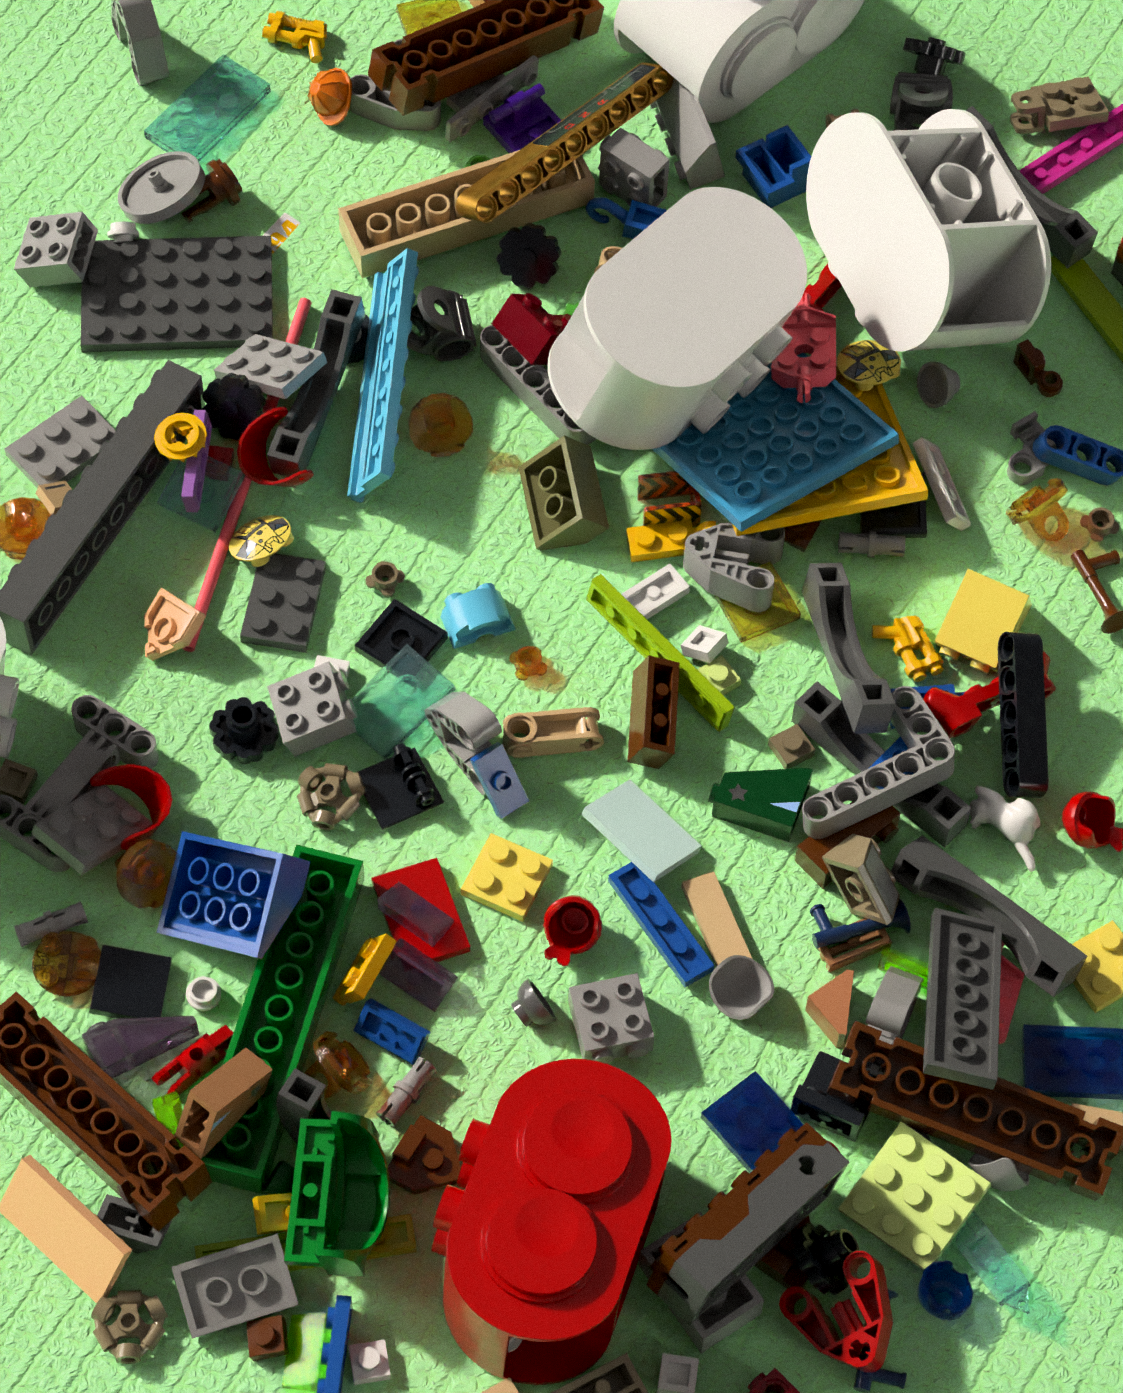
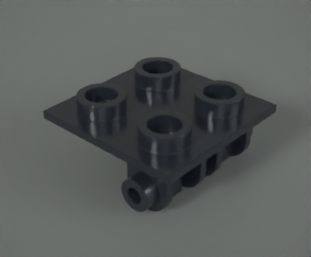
[358,743,444,830]

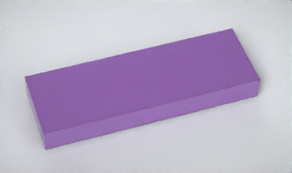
[181,410,212,512]

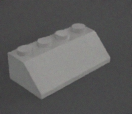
[650,64,725,190]

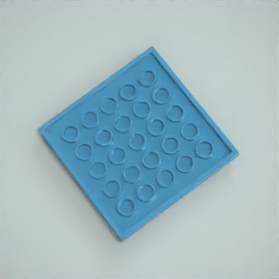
[652,353,899,532]

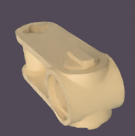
[502,707,604,758]

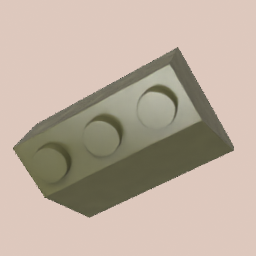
[519,435,609,551]

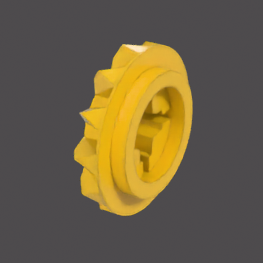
[154,413,208,463]

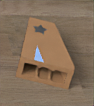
[175,1048,273,1159]

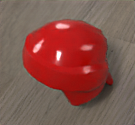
[1062,792,1123,852]
[543,895,602,967]

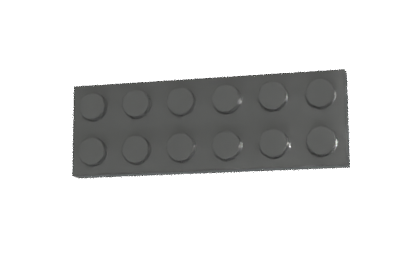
[923,908,1002,1090]

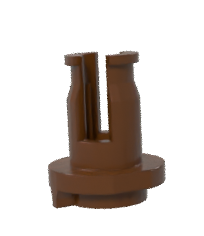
[181,159,242,223]

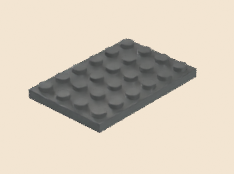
[80,236,273,352]

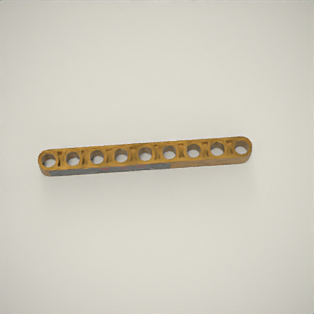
[456,62,674,223]

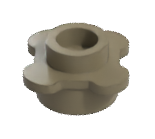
[1080,507,1119,542]
[365,561,405,597]

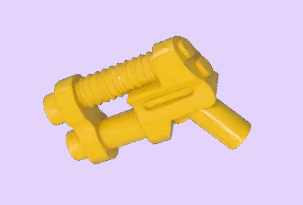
[262,11,327,63]
[872,616,944,682]

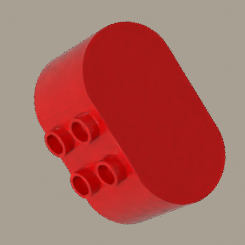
[431,1059,672,1385]

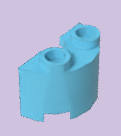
[440,583,516,649]

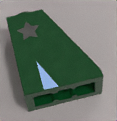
[708,768,813,842]

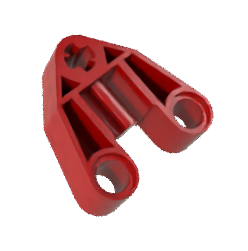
[779,1251,893,1373]

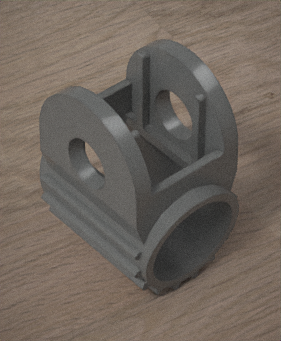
[890,72,953,130]
[407,286,477,361]

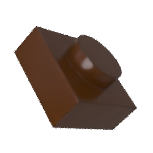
[246,1315,289,1361]

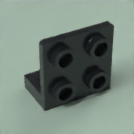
[790,1051,877,1142]

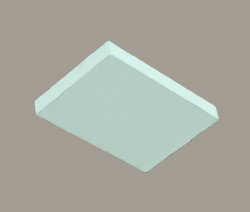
[582,779,702,882]

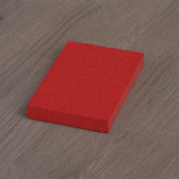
[371,858,470,973]

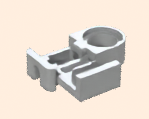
[1007,411,1057,485]

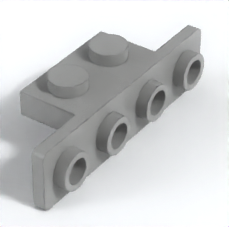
[445,55,539,142]

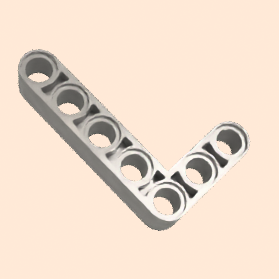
[480,325,596,445]
[802,686,955,839]

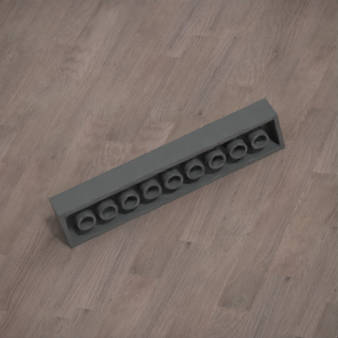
[0,360,205,655]

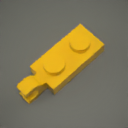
[626,519,716,562]

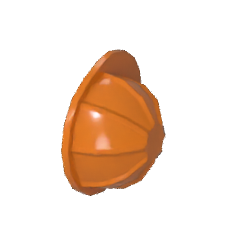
[307,68,352,126]

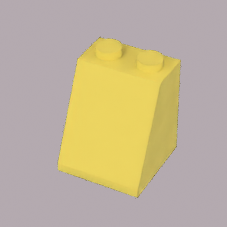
[935,569,1032,674]

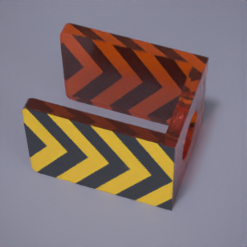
[637,471,701,527]

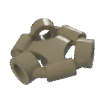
[297,763,366,830]
[91,1290,168,1364]

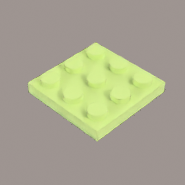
[838,1122,991,1274]

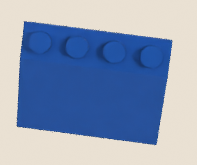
[156,831,311,959]

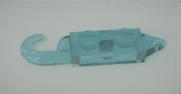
[956,1210,1031,1314]

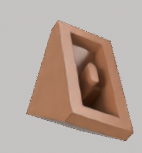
[805,970,854,1049]

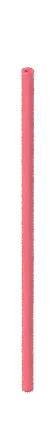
[182,298,312,652]

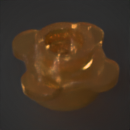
[509,646,547,681]

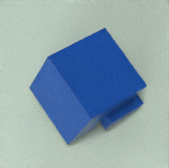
[735,125,812,208]

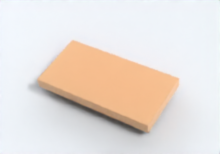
[0,1155,132,1303]

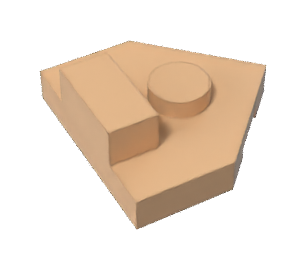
[144,588,206,661]

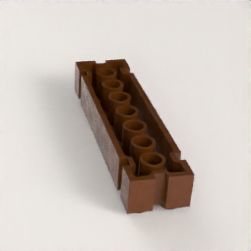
[368,0,604,116]
[0,991,212,1232]
[826,1021,1123,1201]

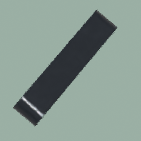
[997,632,1049,798]

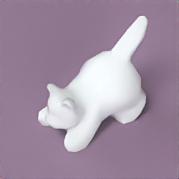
[969,786,1040,872]

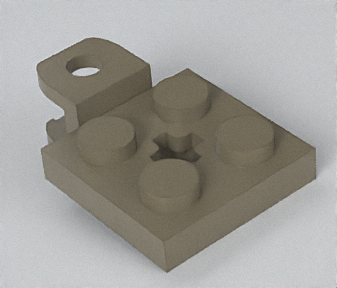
[1010,77,1109,134]

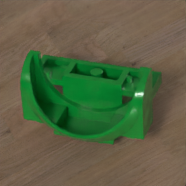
[284,1111,390,1277]

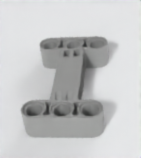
[0,695,159,872]

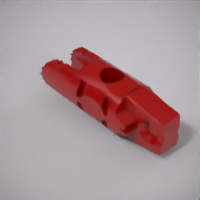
[151,1025,234,1100]

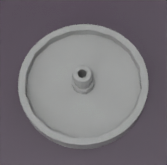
[118,151,205,224]

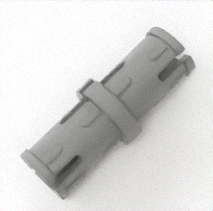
[838,531,905,557]
[14,902,88,947]
[376,1057,437,1127]

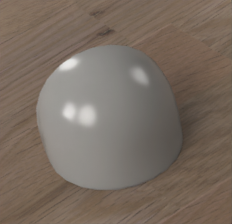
[709,955,774,1020]
[968,1153,1029,1191]

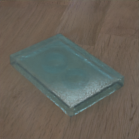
[351,644,456,760]

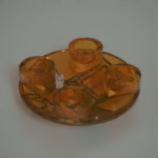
[32,931,101,997]

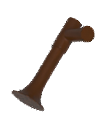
[1071,550,1123,634]

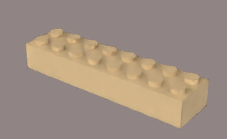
[338,150,595,278]

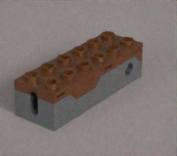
[646,1122,849,1326]

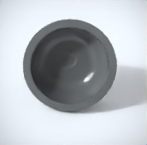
[511,978,557,1027]

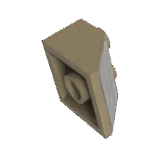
[822,834,900,925]

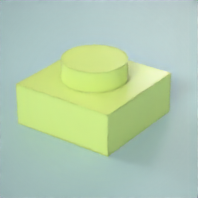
[697,655,741,696]

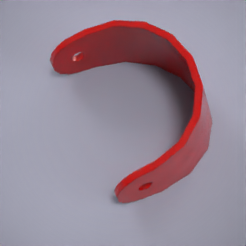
[237,407,314,487]
[90,764,172,850]

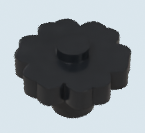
[903,37,966,76]
[496,223,561,288]
[202,373,266,440]
[209,697,279,764]
[792,1223,859,1295]

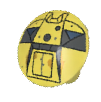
[837,340,901,391]
[229,515,294,567]

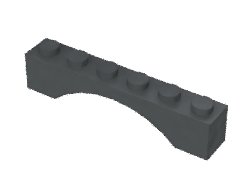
[965,106,1098,269]
[267,289,366,477]
[802,563,896,734]
[791,681,972,848]
[891,835,1088,997]

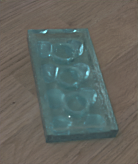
[144,54,271,161]

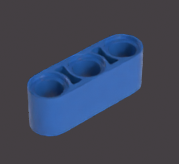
[1033,425,1123,486]

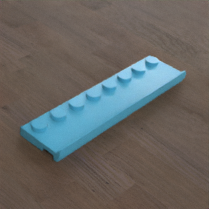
[347,248,419,503]

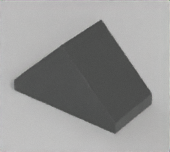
[97,1194,172,1253]

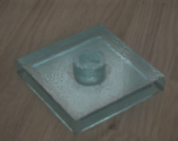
[157,456,245,533]

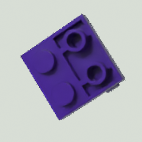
[483,83,561,153]

